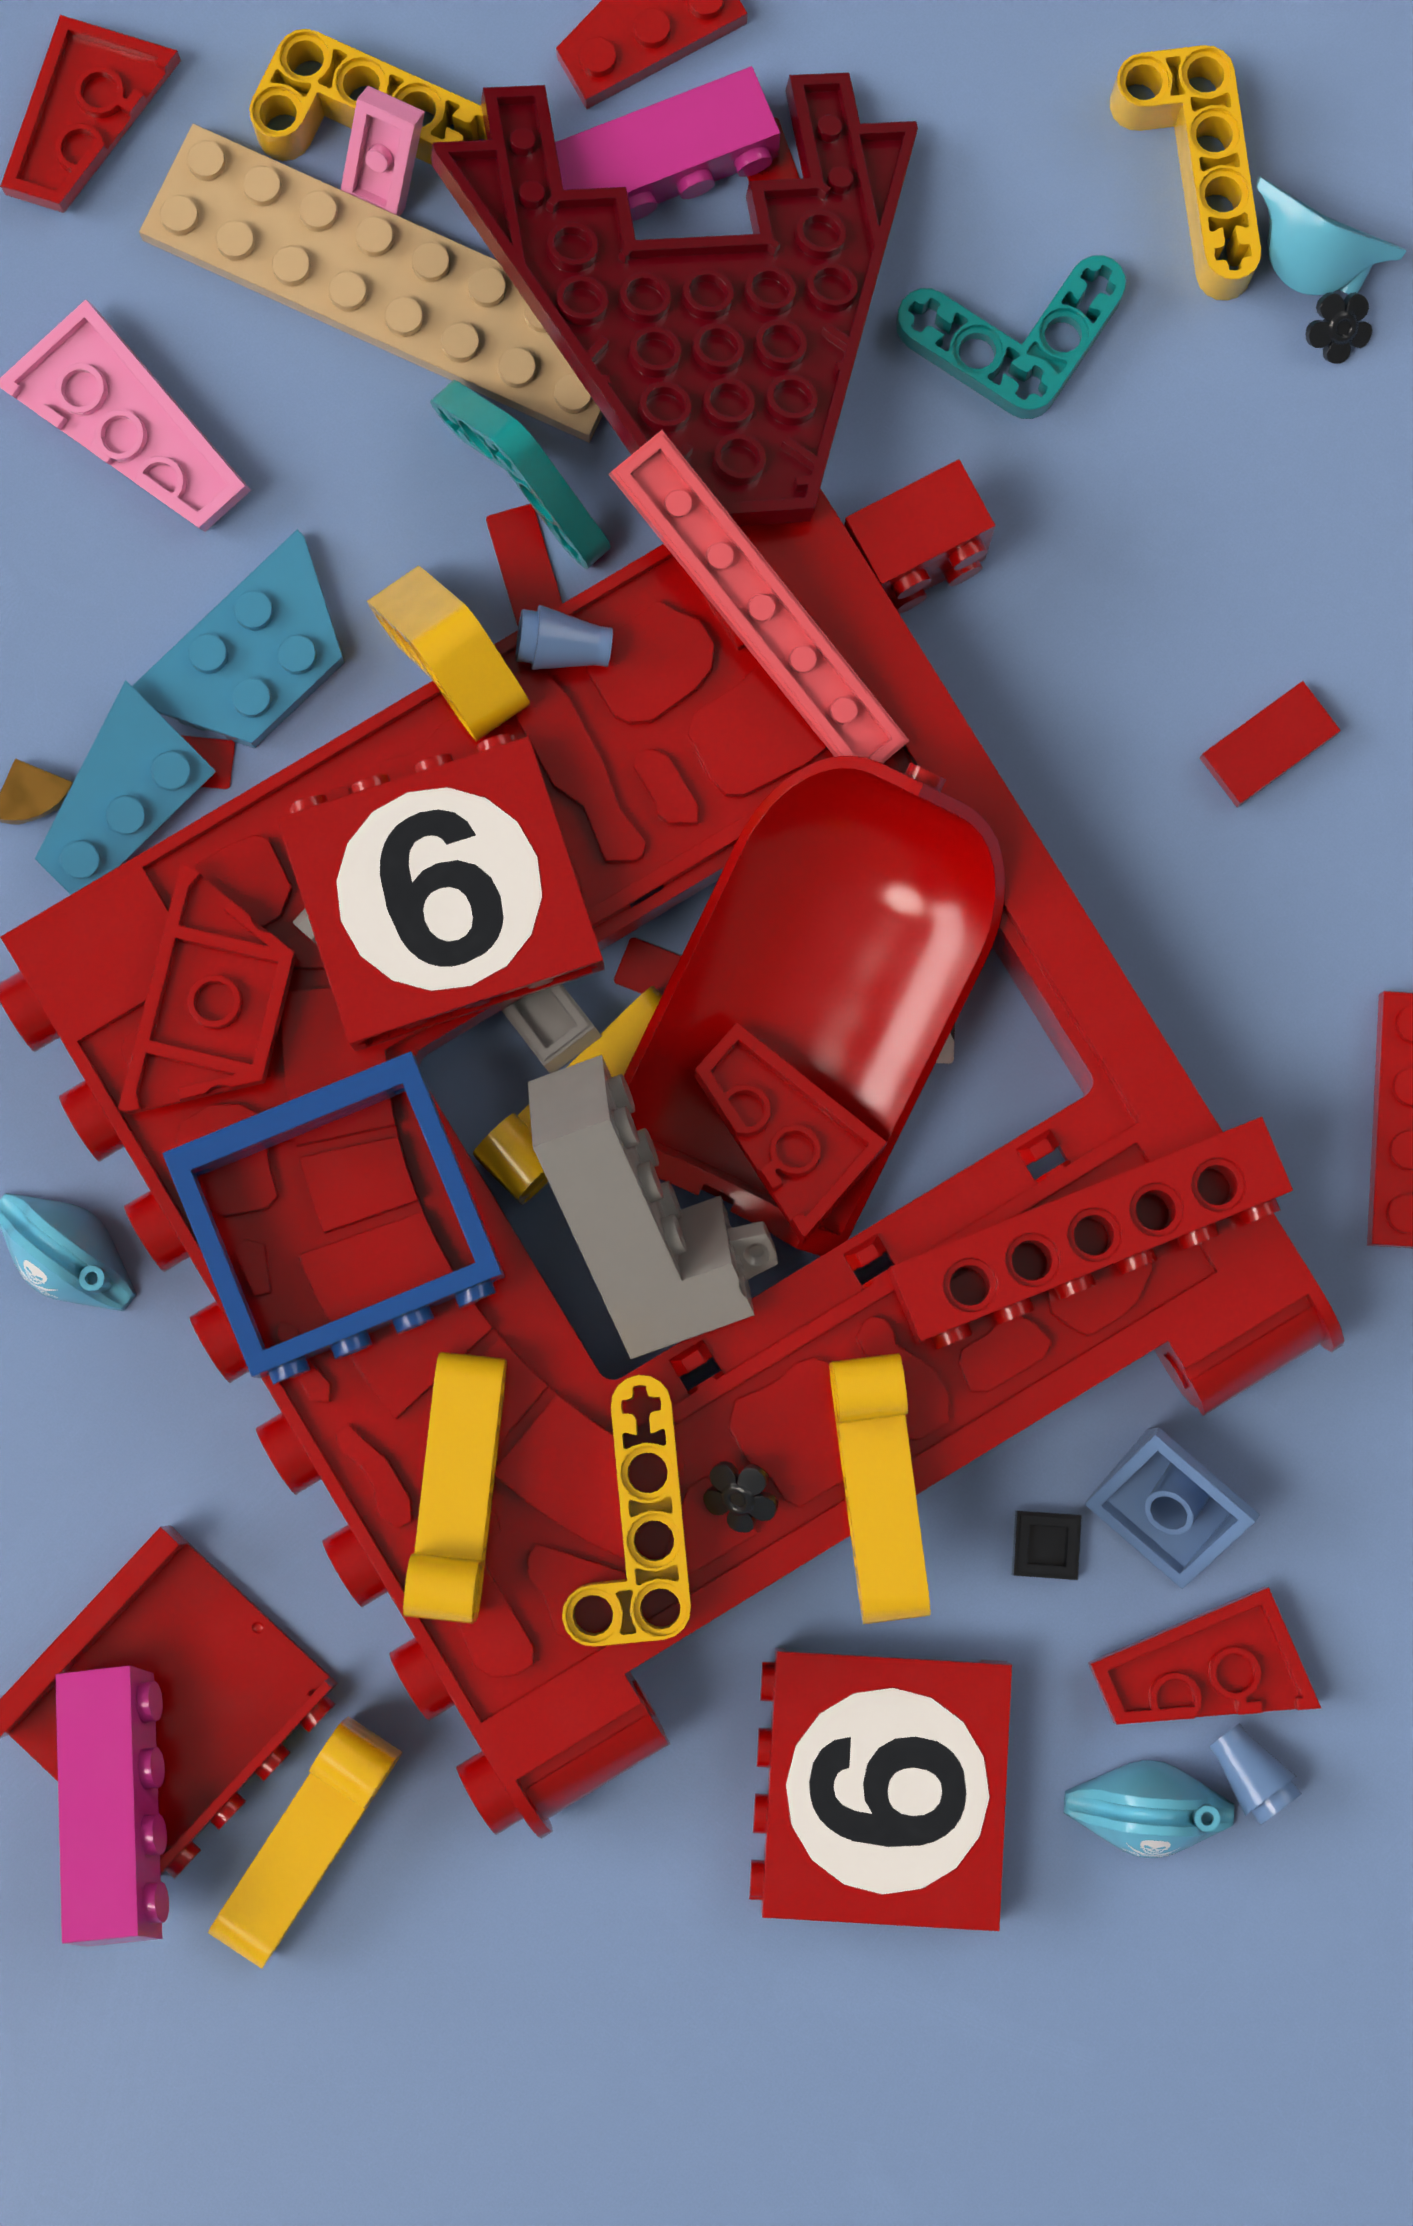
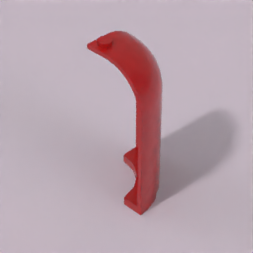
[624,756,1005,1256]

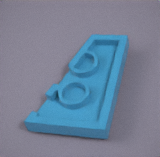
[35,680,216,895]

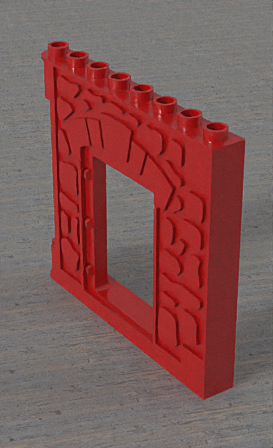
[0,488,1345,1839]

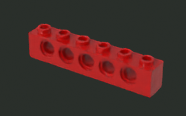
[887,1116,1293,1350]

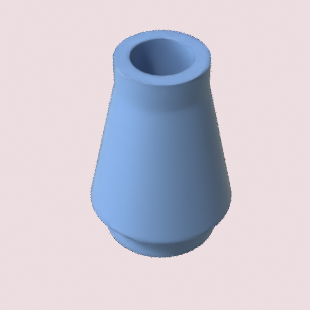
[515,605,613,670]
[1209,1723,1302,1825]

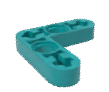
[896,255,1126,419]
[430,380,611,569]

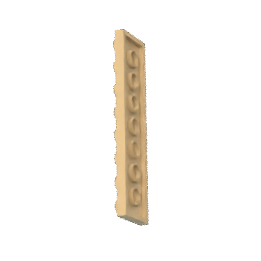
[139,124,603,443]

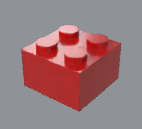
[844,459,996,614]

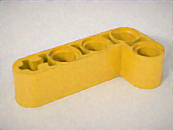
[249,29,487,165]
[1110,45,1261,301]
[367,566,530,741]
[473,986,662,1205]
[403,1352,507,1624]
[829,1353,931,1625]
[562,1375,691,1647]
[207,1716,403,1969]

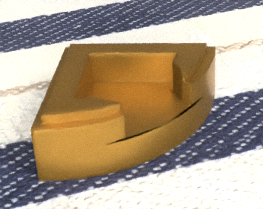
[0,759,73,825]

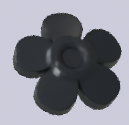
[1305,292,1372,364]
[703,1461,779,1533]

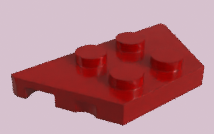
[118,863,297,1114]

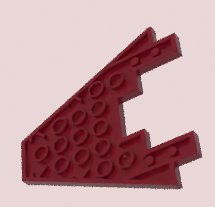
[431,72,918,526]

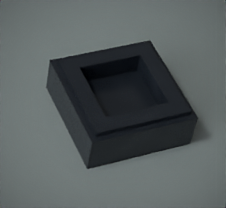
[1011,1510,1082,1580]

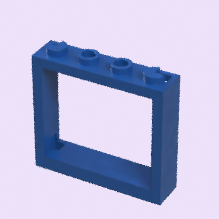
[162,1051,505,1385]

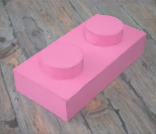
[341,86,425,216]

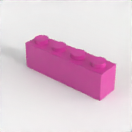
[555,66,780,221]
[55,1666,169,1947]

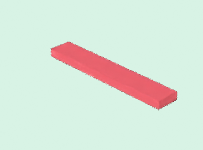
[608,430,909,764]

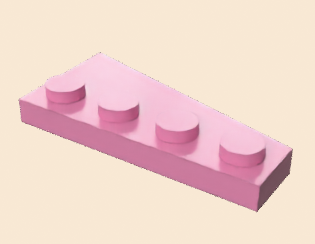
[0,300,251,532]

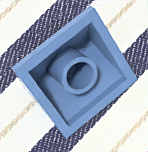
[1085,1428,1260,1589]

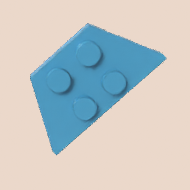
[132,529,345,748]

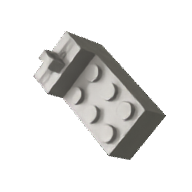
[528,1055,778,1359]

